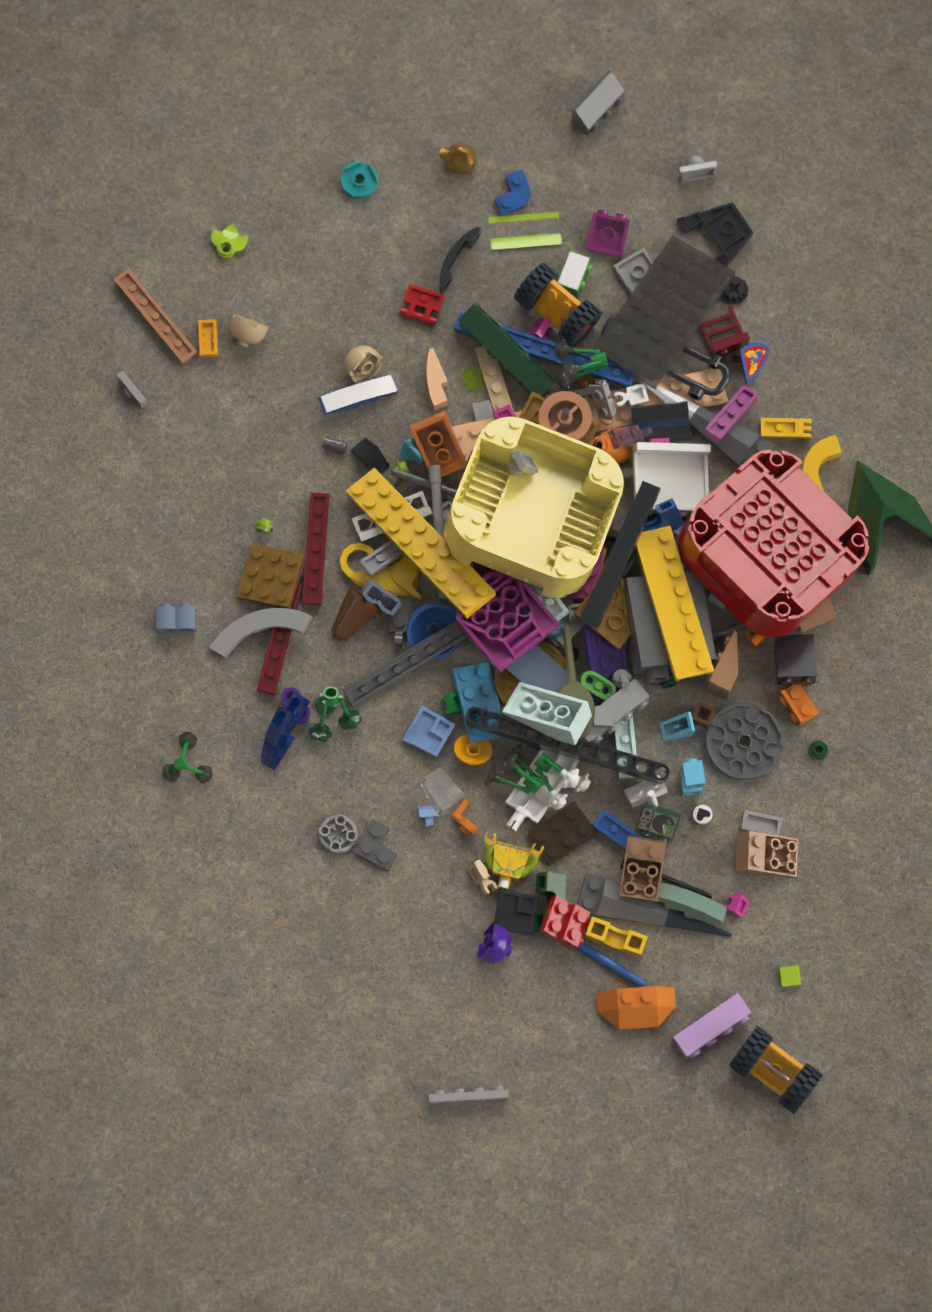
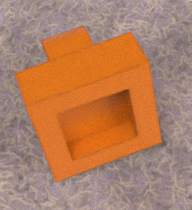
[745,631,767,650]

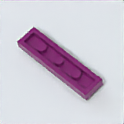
[703,384,759,443]

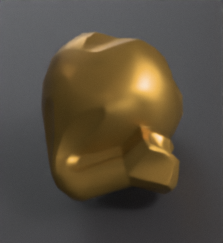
[439,143,477,175]

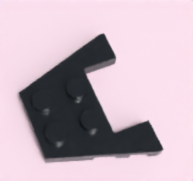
[677,202,754,278]

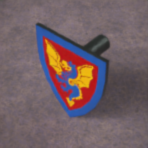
[732,342,770,384]

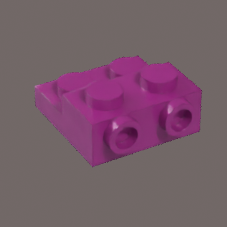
[586,209,630,256]

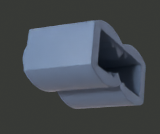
[361,580,401,615]
[156,603,195,633]

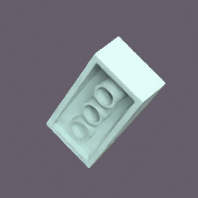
[502,682,592,745]

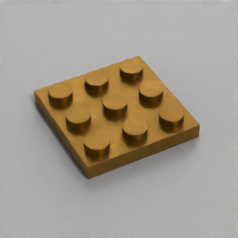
[236,543,306,609]

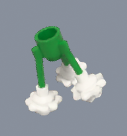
[534,753,591,810]

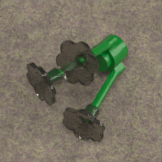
[485,744,543,794]

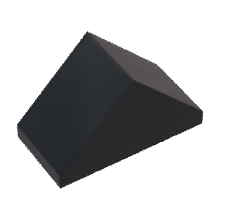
[351,438,390,474]

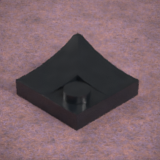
[493,889,539,935]

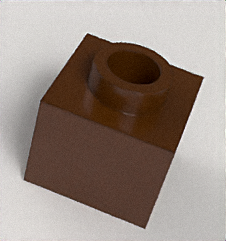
[692,701,716,729]

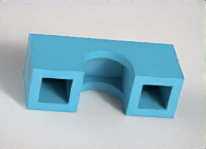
[678,758,706,797]

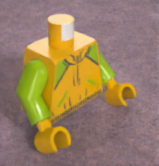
[484,832,544,890]

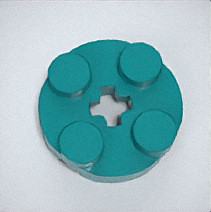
[341,161,378,199]

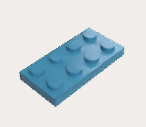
[451,662,503,744]

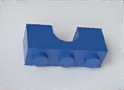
[620,498,684,532]

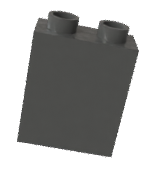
[624,571,716,683]

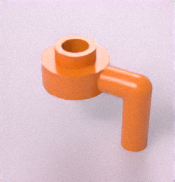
[451,798,478,836]

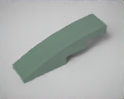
[658,882,728,924]

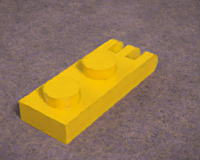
[760,418,812,439]

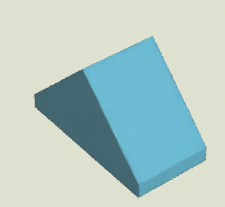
[660,712,695,741]

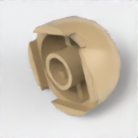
[230,314,268,347]
[344,345,382,383]

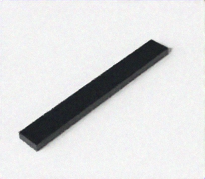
[580,481,661,629]

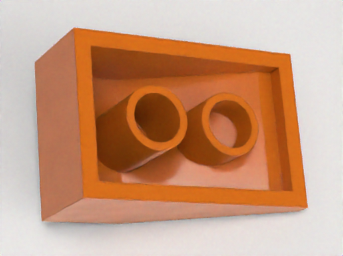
[410,410,468,477]

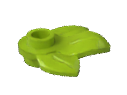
[211,224,248,259]

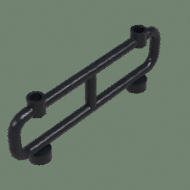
[601,312,731,401]

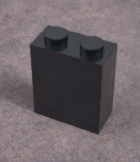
[774,634,817,686]

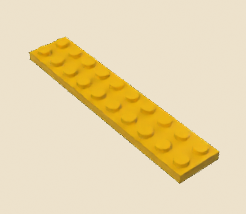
[345,468,496,619]

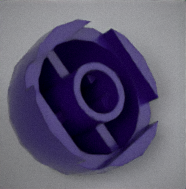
[477,923,513,963]

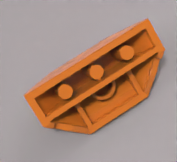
[596,986,676,1030]

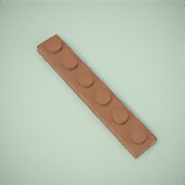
[114,268,198,365]

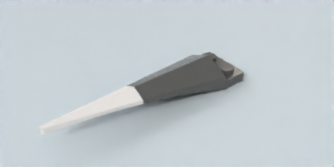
[639,378,775,468]

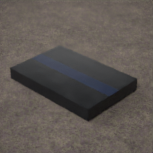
[631,401,692,444]

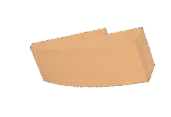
[427,348,448,411]

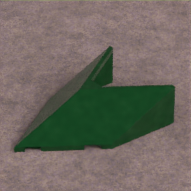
[847,460,932,576]

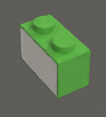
[557,250,592,297]

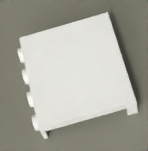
[632,442,711,517]

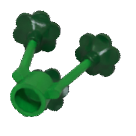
[308,686,362,742]

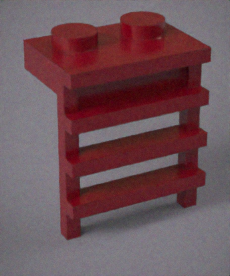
[697,305,750,357]

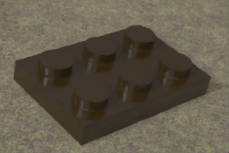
[527,801,597,866]

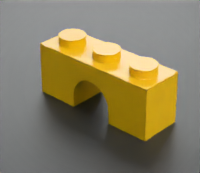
[585,916,648,958]

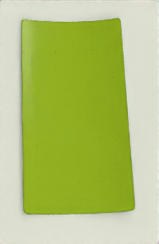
[489,212,562,250]

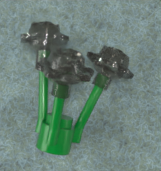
[555,338,608,391]

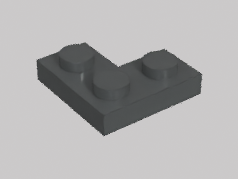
[354,819,397,871]

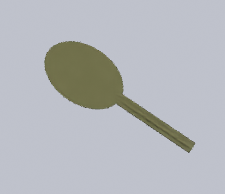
[560,626,595,739]

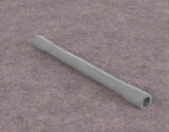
[429,465,447,599]

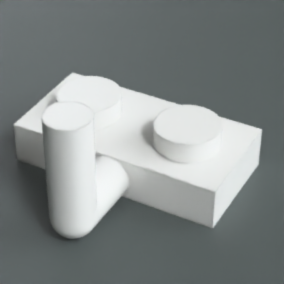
[624,775,668,809]

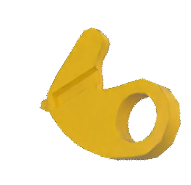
[340,543,423,600]

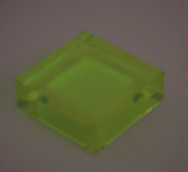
[462,367,485,390]

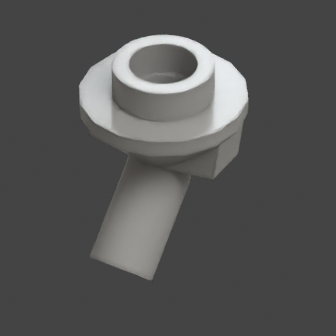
[612,669,632,688]

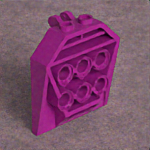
[456,572,561,673]

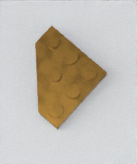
[573,578,631,650]

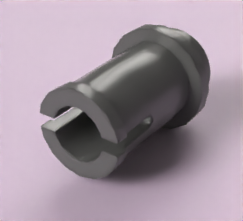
[322,436,348,454]

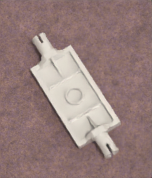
[505,739,580,832]

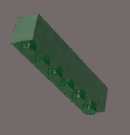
[458,302,557,397]

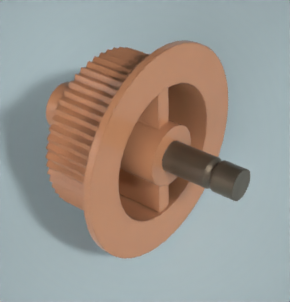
[539,391,592,440]

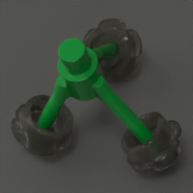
[162,732,213,784]

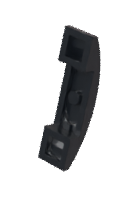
[439,227,481,294]

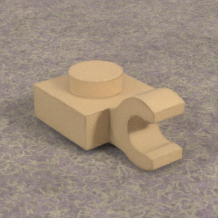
[467,860,498,896]

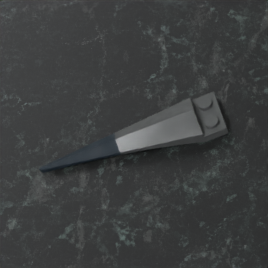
[577,873,732,937]

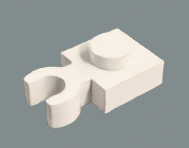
[614,383,649,408]

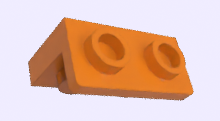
[778,684,819,726]

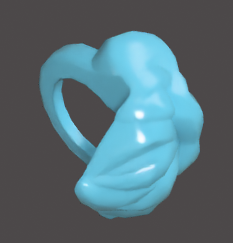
[400,438,424,464]

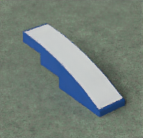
[318,375,398,415]

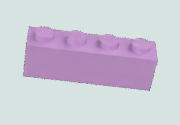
[672,993,752,1059]

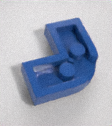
[495,169,530,216]

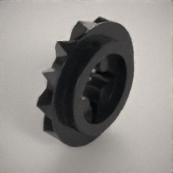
[719,275,748,305]

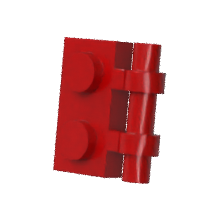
[399,284,445,325]

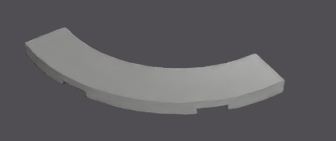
[209,608,313,658]

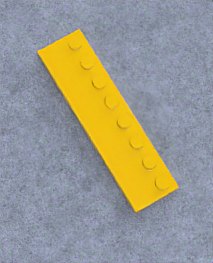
[635,526,714,681]

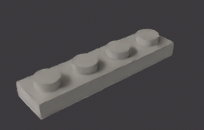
[429,1086,509,1104]

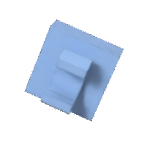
[419,805,439,826]

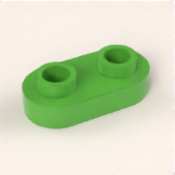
[579,671,616,700]

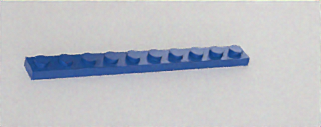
[454,312,638,387]

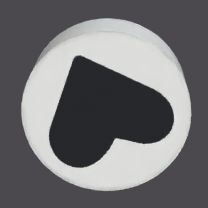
[693,805,712,825]

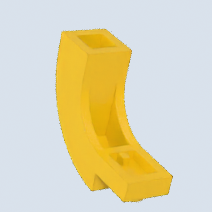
[802,435,842,491]

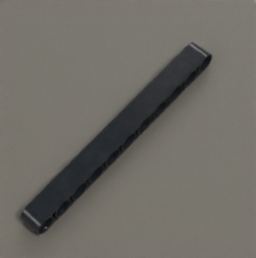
[465,707,670,784]

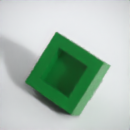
[440,693,462,715]

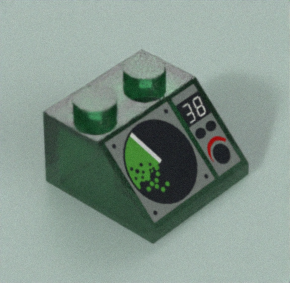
[635,803,681,844]

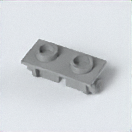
[589,380,616,420]

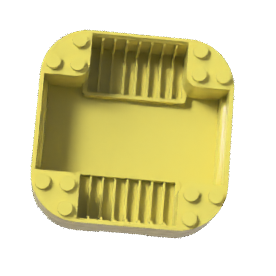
[443,417,624,598]

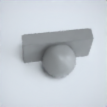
[679,156,717,183]
[508,450,538,476]

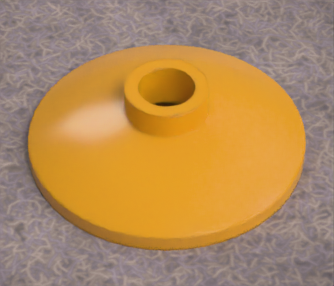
[454,734,492,765]

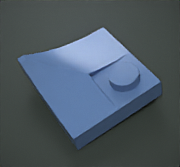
[402,705,455,758]

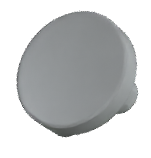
[319,814,358,854]

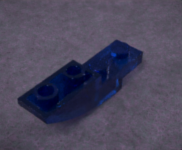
[261,692,310,771]

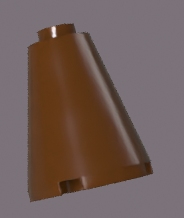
[331,587,380,642]

